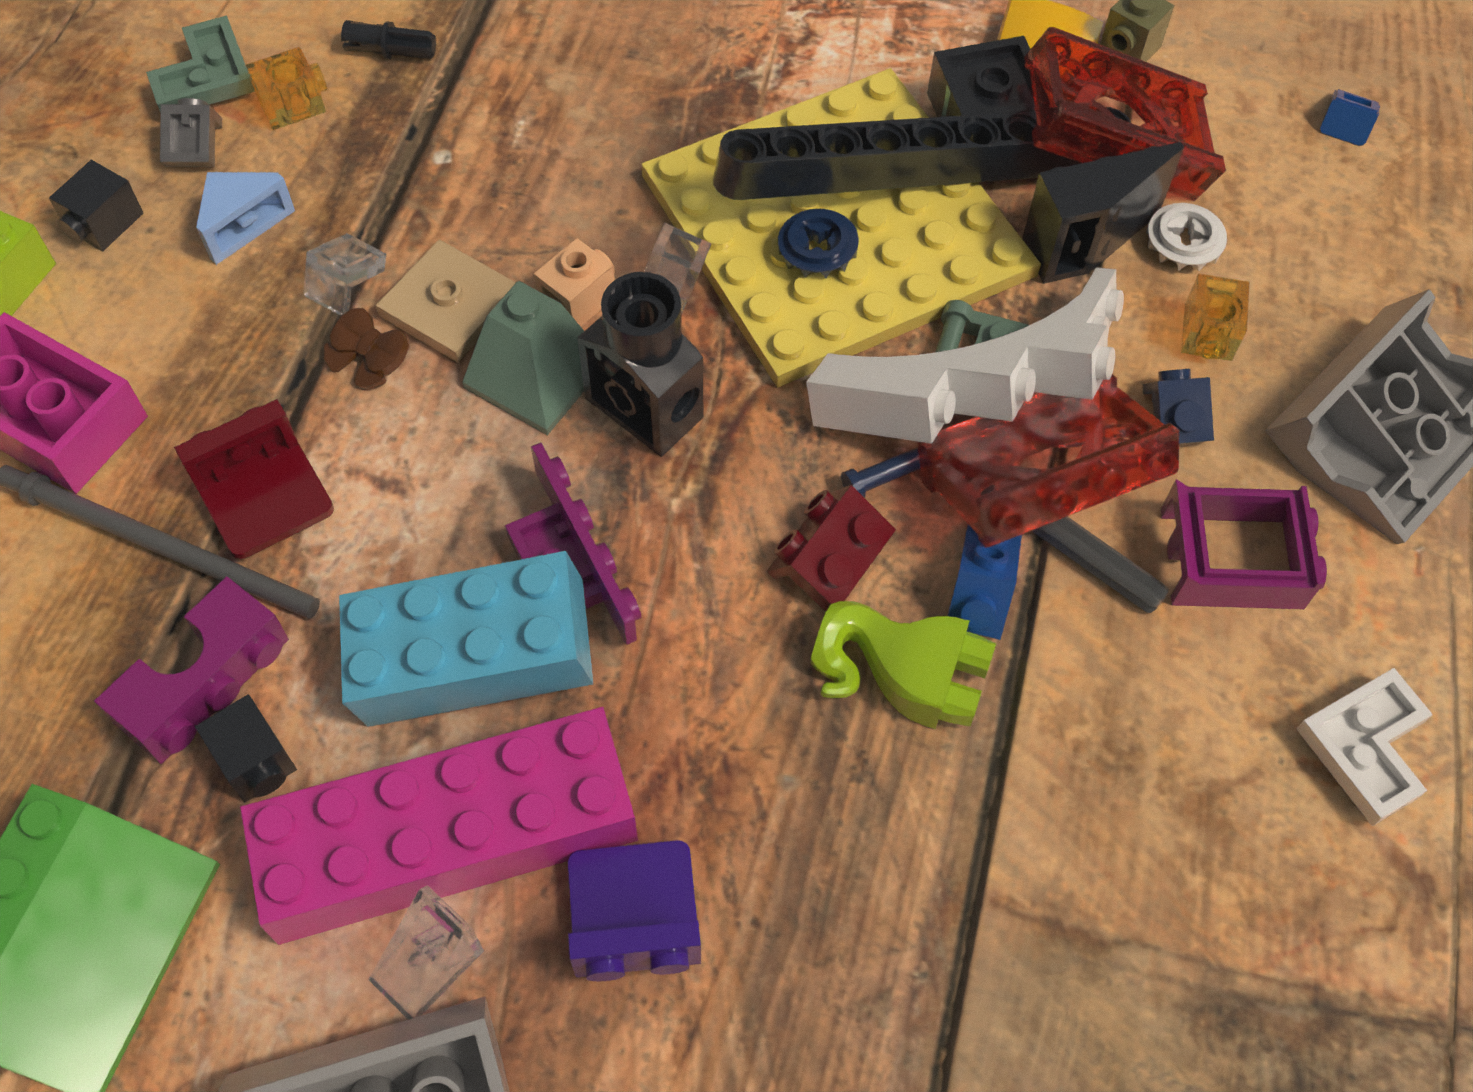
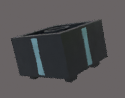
[927,36,1057,117]

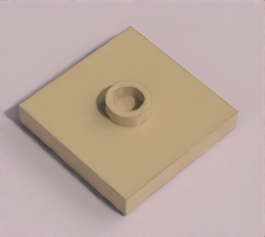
[375,239,516,363]

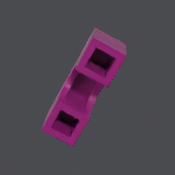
[94,576,289,764]

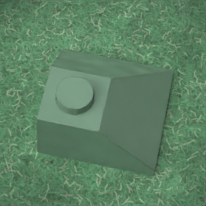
[462,280,584,435]

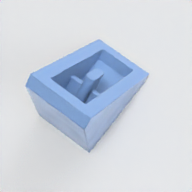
[196,172,295,265]

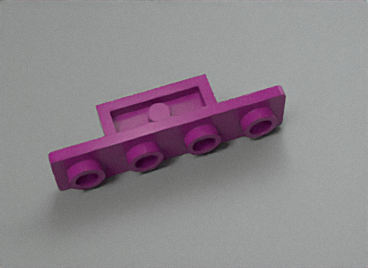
[505,442,641,645]

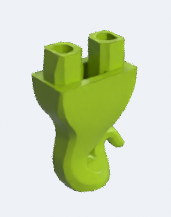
[810,601,996,729]

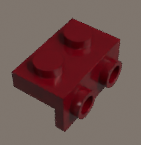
[767,485,896,612]

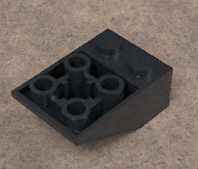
[1022,142,1184,284]

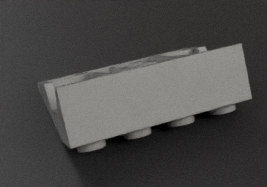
[1265,289,1473,544]

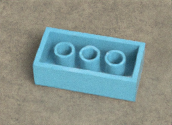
[339,551,594,727]

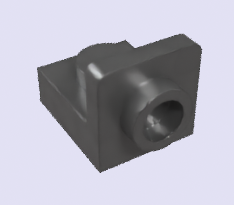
[160,98,223,167]

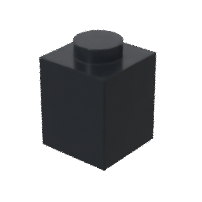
[49,160,144,251]
[195,694,297,802]

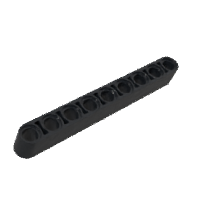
[713,107,1132,200]

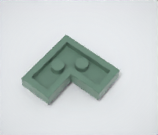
[146,15,255,113]

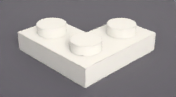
[1296,668,1433,826]

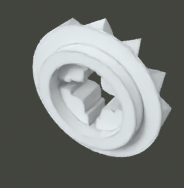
[1146,203,1227,271]

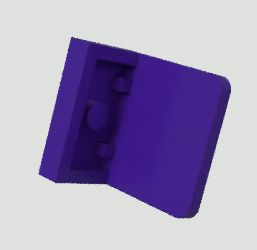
[568,840,701,982]

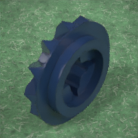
[778,209,859,279]

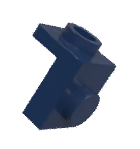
[1143,369,1214,445]

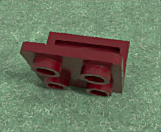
[174,399,334,559]

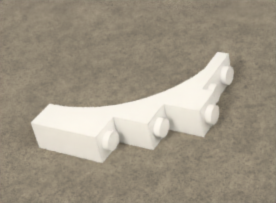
[806,268,1124,444]

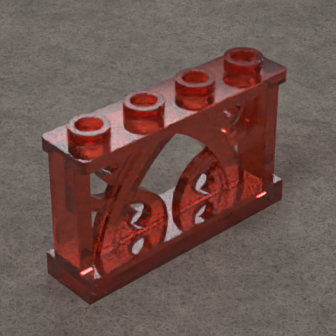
[1024,27,1226,201]
[917,374,1179,548]

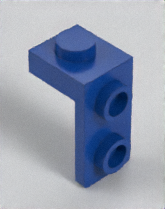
[947,518,1022,640]

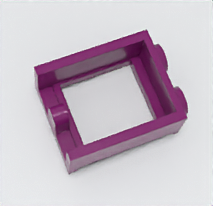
[1160,479,1327,610]

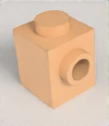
[533,238,615,326]

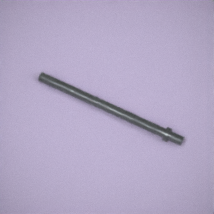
[0,465,320,619]

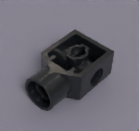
[577,272,704,457]

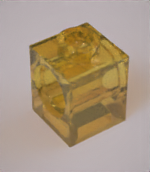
[246,47,328,130]
[1181,274,1250,361]

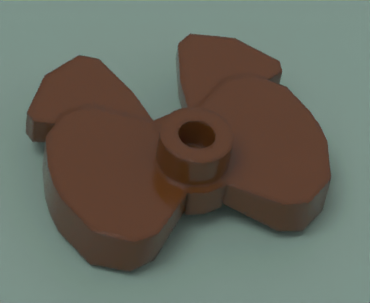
[324,308,409,390]

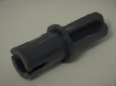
[341,20,436,59]

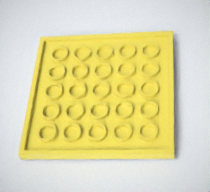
[641,68,1041,388]

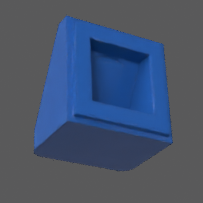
[1320,89,1380,146]

